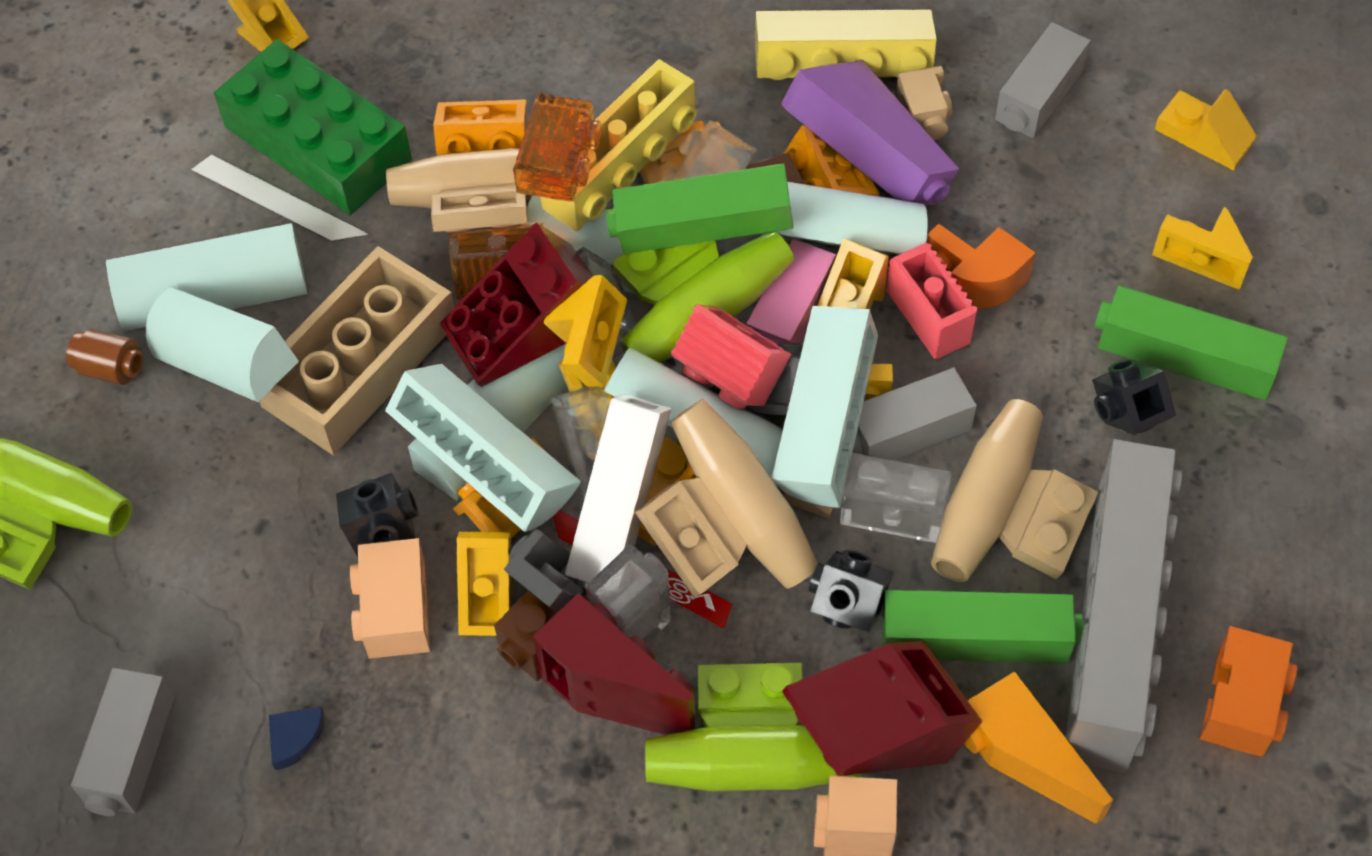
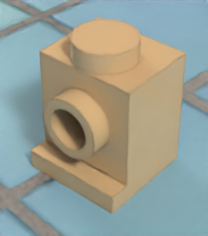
[896,66,952,140]

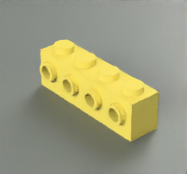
[755,10,937,80]
[538,59,697,232]

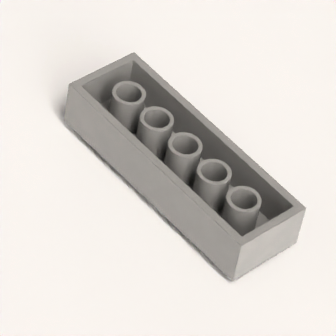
[1065,439,1182,773]

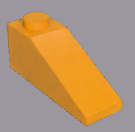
[964,672,1113,824]

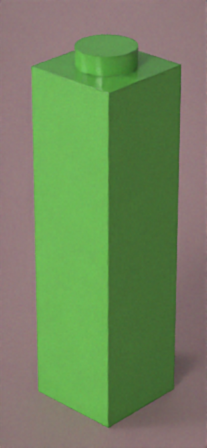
[606,163,794,254]
[1094,285,1288,401]
[882,590,1084,663]

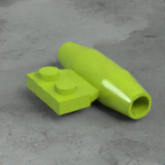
[611,232,794,363]
[0,438,132,590]
[645,663,861,792]

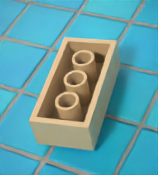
[259,246,454,456]

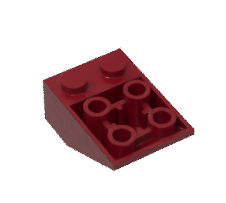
[439,222,593,387]
[533,593,695,735]
[782,641,983,776]

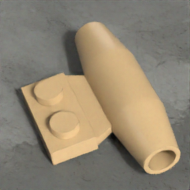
[386,148,561,234]
[635,399,818,596]
[931,399,1098,582]

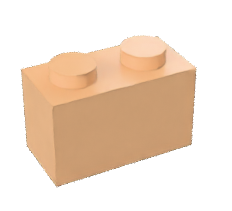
[350,538,430,659]
[814,776,897,856]

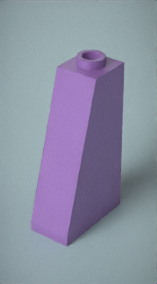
[781,60,959,205]

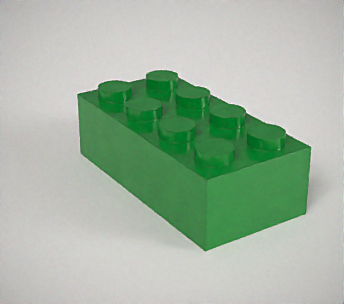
[213,39,412,216]

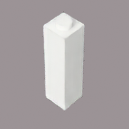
[565,394,672,593]

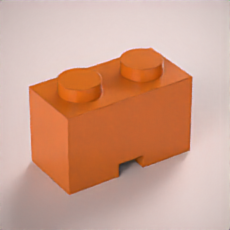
[1199,626,1297,757]

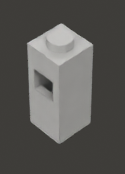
[995,22,1091,139]
[852,367,977,471]
[71,668,175,816]

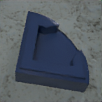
[269,707,324,770]

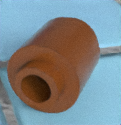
[66,329,143,385]

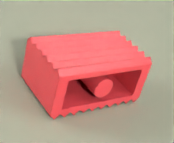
[885,243,978,359]
[671,304,791,409]

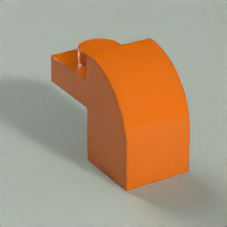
[926,224,1036,309]

